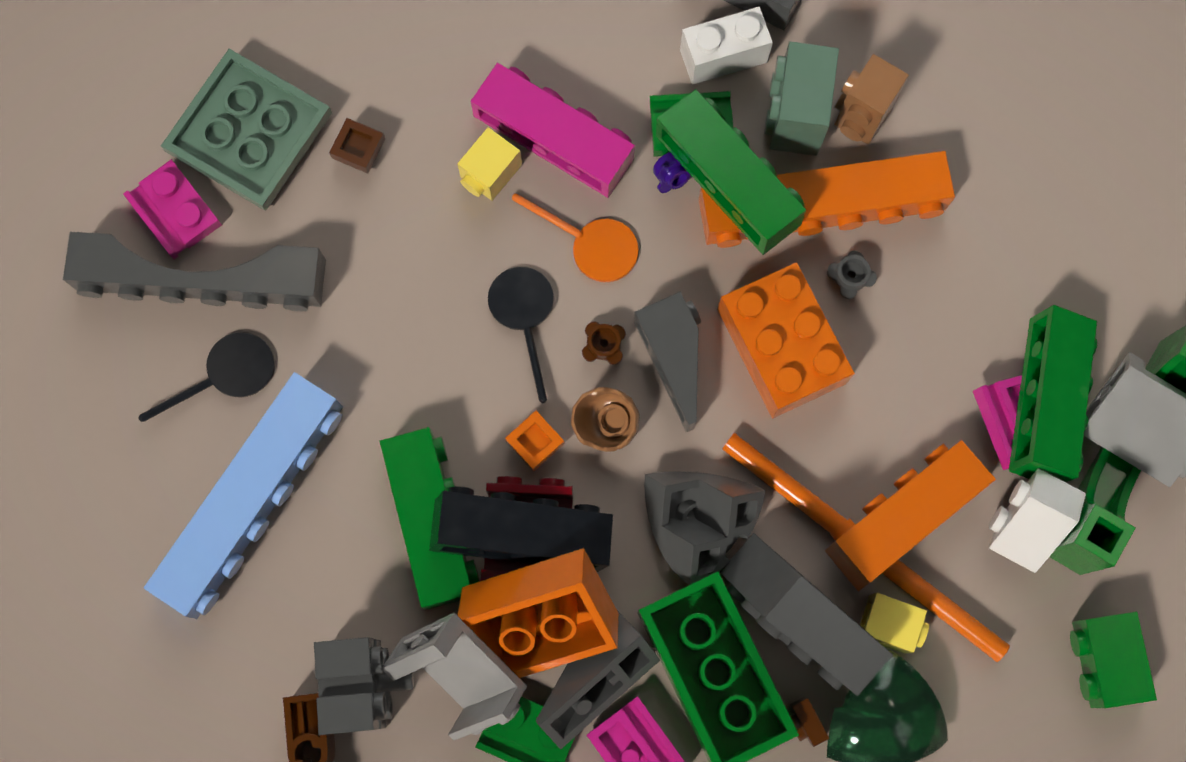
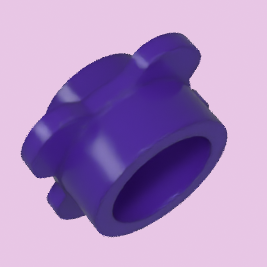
[653,152,692,193]

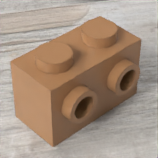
[834,54,909,145]

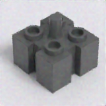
[314,637,414,735]

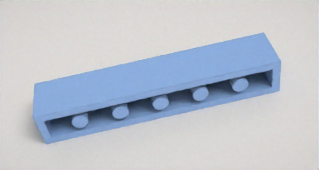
[143,372,343,619]

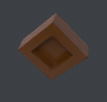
[329,118,385,174]
[790,697,829,747]

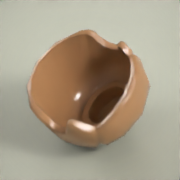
[571,387,640,452]

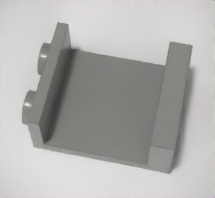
[382,613,527,740]

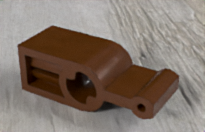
[283,693,336,762]

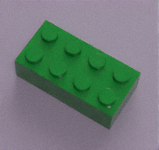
[637,571,799,762]

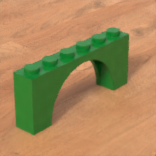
[1050,325,1186,575]

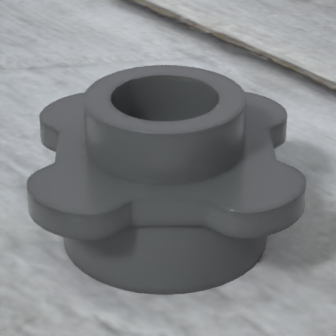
[827,251,877,299]

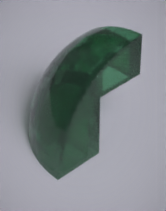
[827,646,948,762]

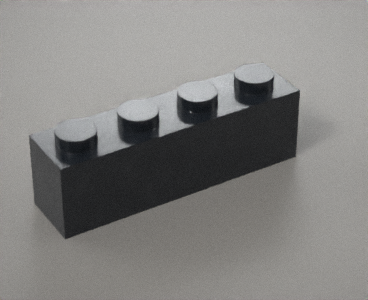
[429,486,613,572]

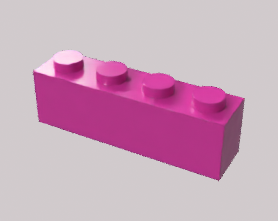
[470,62,635,198]

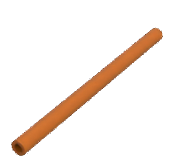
[722,433,1010,662]

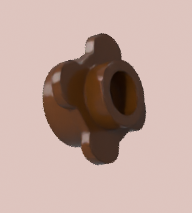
[582,322,626,365]

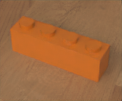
[825,440,996,591]

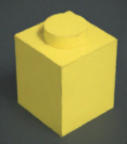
[457,127,522,201]
[860,593,929,654]

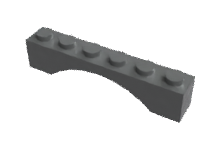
[63,232,326,312]

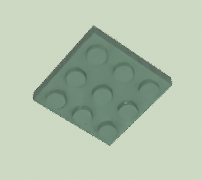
[161,49,332,211]

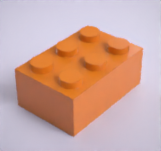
[717,262,855,419]
[458,548,619,678]

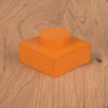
[505,410,565,472]

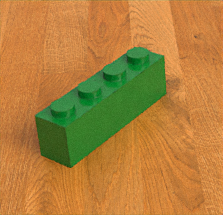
[656,89,806,255]
[1008,305,1097,482]
[379,427,480,610]

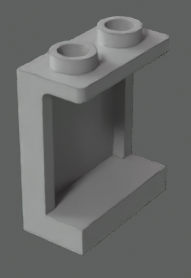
[1084,352,1186,487]

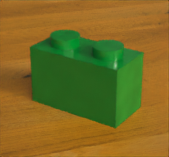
[1070,611,1157,709]

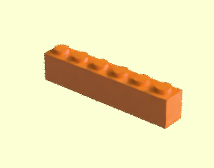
[699,151,955,248]

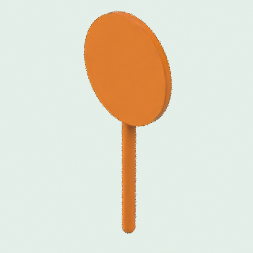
[512,193,638,282]

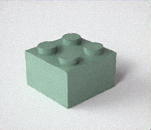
[764,41,839,156]

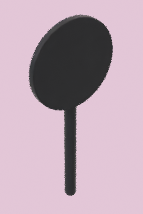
[488,267,554,403]
[138,332,274,422]

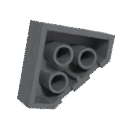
[720,533,893,696]

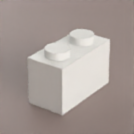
[680,6,773,85]
[989,468,1086,573]

